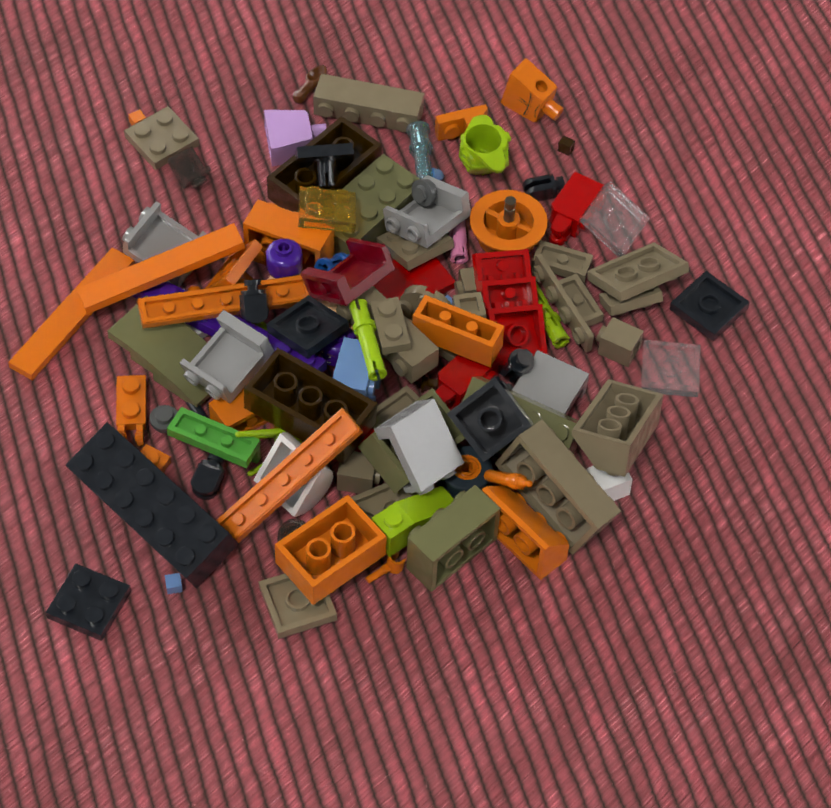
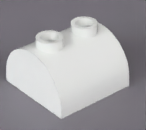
[254,432,333,517]

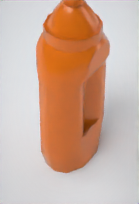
[484,469,533,490]

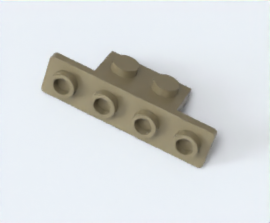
[532,253,604,353]

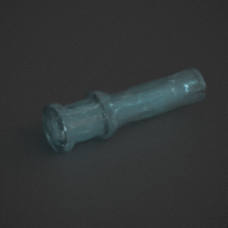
[406,121,433,179]

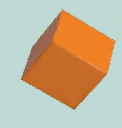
[128,109,146,126]

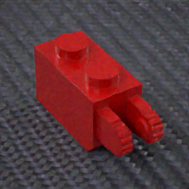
[549,172,605,246]
[435,355,499,411]

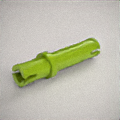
[532,275,570,348]
[349,299,387,381]

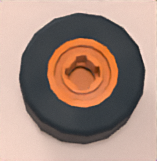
[439,446,493,498]

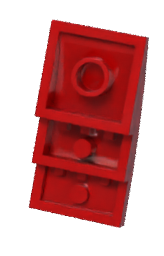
[472,249,548,366]

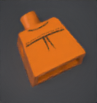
[501,58,564,122]

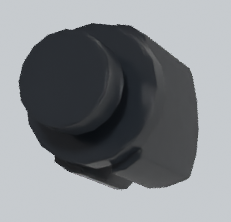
[522,174,565,201]
[239,279,269,323]
[499,349,534,383]
[190,453,225,500]

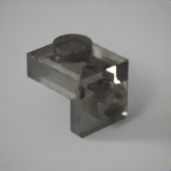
[167,147,211,189]

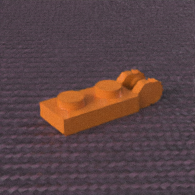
[116,375,147,446]

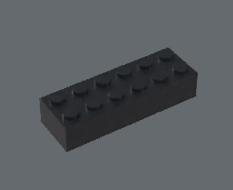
[65,422,239,589]

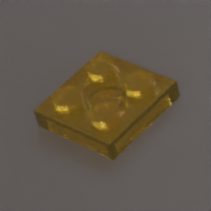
[298,186,356,233]

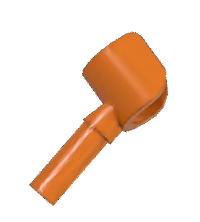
[365,551,406,584]

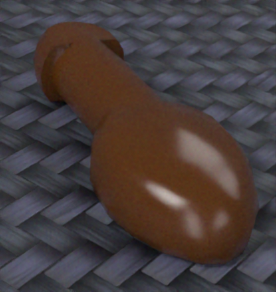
[293,65,328,104]

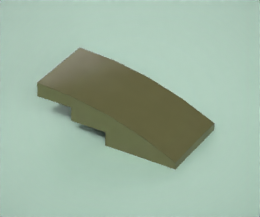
[107,296,210,407]

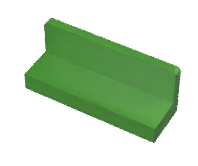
[167,407,261,468]

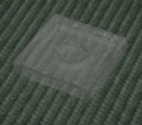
[580,181,650,257]
[641,340,701,397]

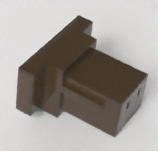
[421,375,438,393]

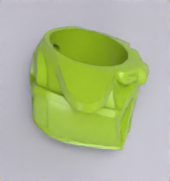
[459,115,511,175]

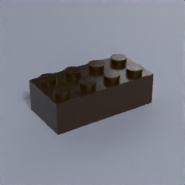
[267,116,382,218]
[244,347,377,464]

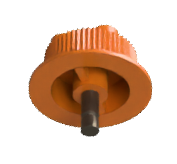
[470,190,548,252]

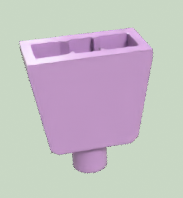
[264,110,326,166]

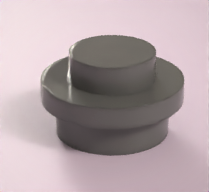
[412,179,437,207]
[149,405,177,433]

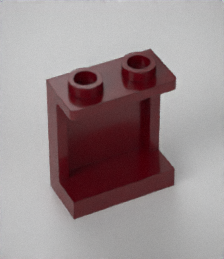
[300,237,395,306]

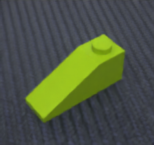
[371,486,454,557]

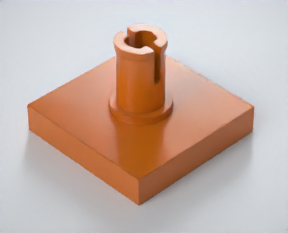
[204,239,263,289]

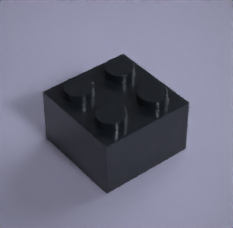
[447,376,534,462]

